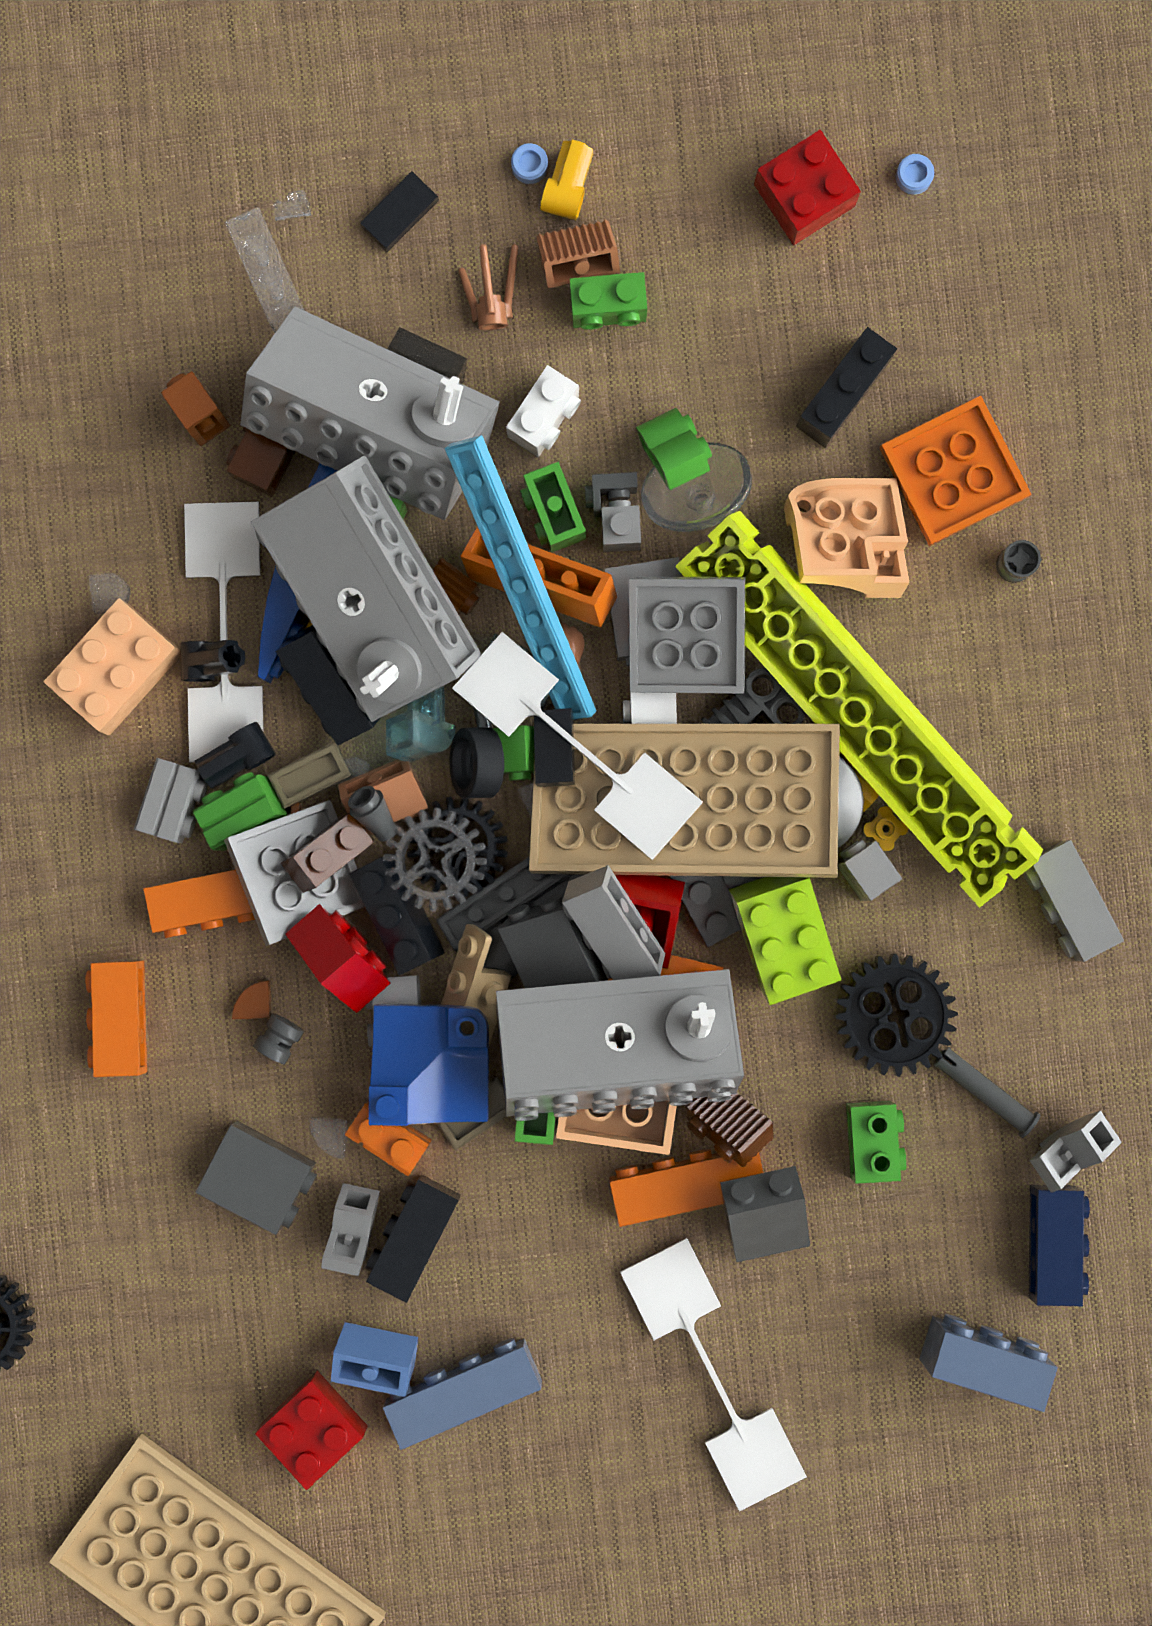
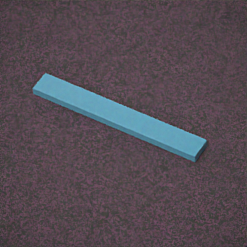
[444,435,597,720]

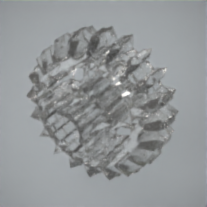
[383,808,487,911]

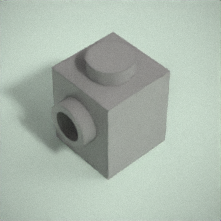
[601,500,641,552]

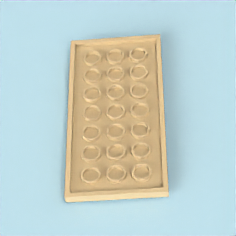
[529,724,840,878]
[49,1434,386,1626]

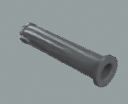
[933,1046,1041,1138]

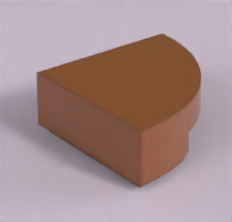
[232,980,271,1019]

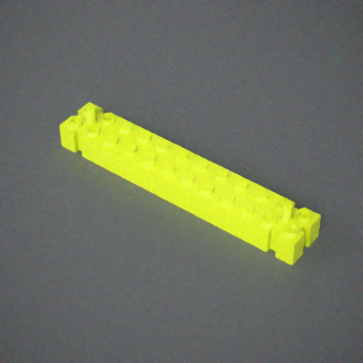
[675,511,1043,908]

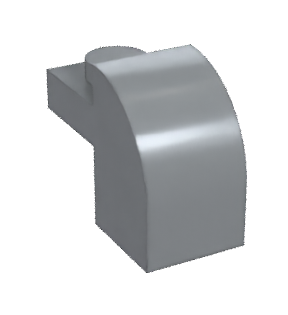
[1030,1111,1122,1192]
[321,1183,380,1276]

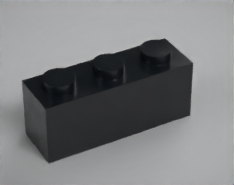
[796,327,897,448]
[275,625,381,746]
[349,853,445,976]
[365,1174,461,1303]

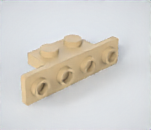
[441,924,511,1045]

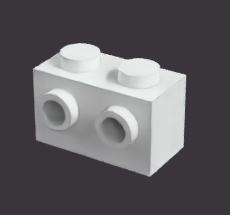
[506,365,581,457]

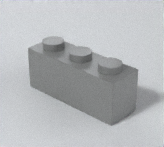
[1023,840,1124,962]
[562,865,665,980]

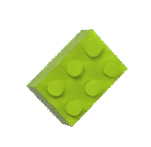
[729,877,841,1005]

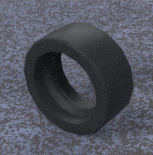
[449,727,504,799]

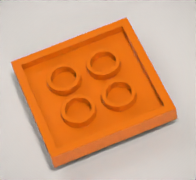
[879,396,1032,547]

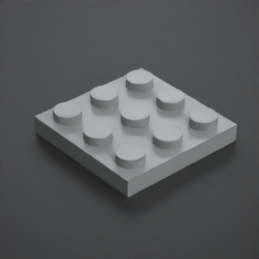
[629,577,745,694]
[224,800,365,946]

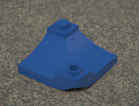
[369,1004,489,1126]

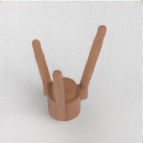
[458,244,518,330]

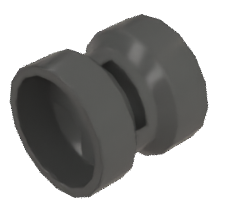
[996,540,1041,583]
[253,1013,305,1065]

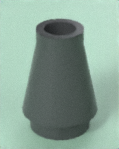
[348,786,398,842]

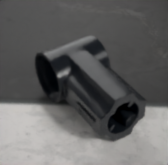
[181,640,245,682]
[195,722,276,789]

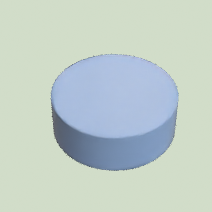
[511,143,548,184]
[896,154,934,195]

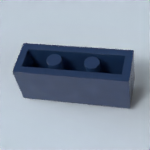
[1029,1185,1090,1307]

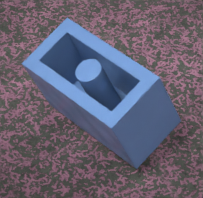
[330,1322,418,1397]

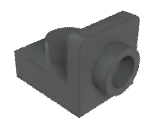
[585,472,638,517]

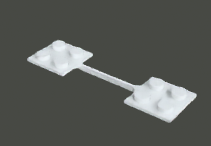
[184,502,264,763]
[452,632,703,860]
[620,1238,807,1511]

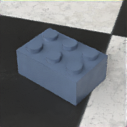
[919,1314,1058,1412]

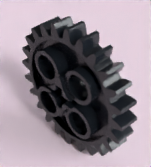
[834,954,958,1077]

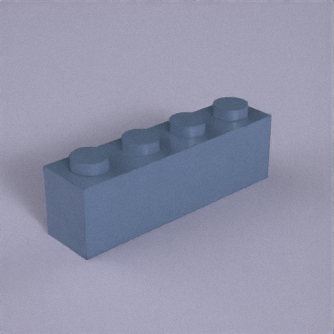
[383,1338,542,1450]

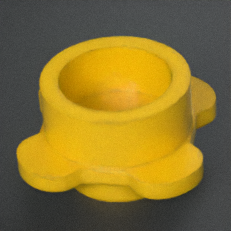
[863,806,909,851]

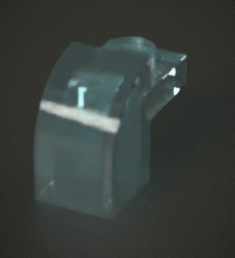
[386,686,455,762]

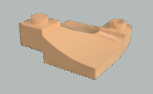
[784,478,909,598]

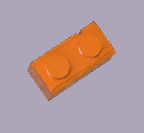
[345,1100,432,1176]

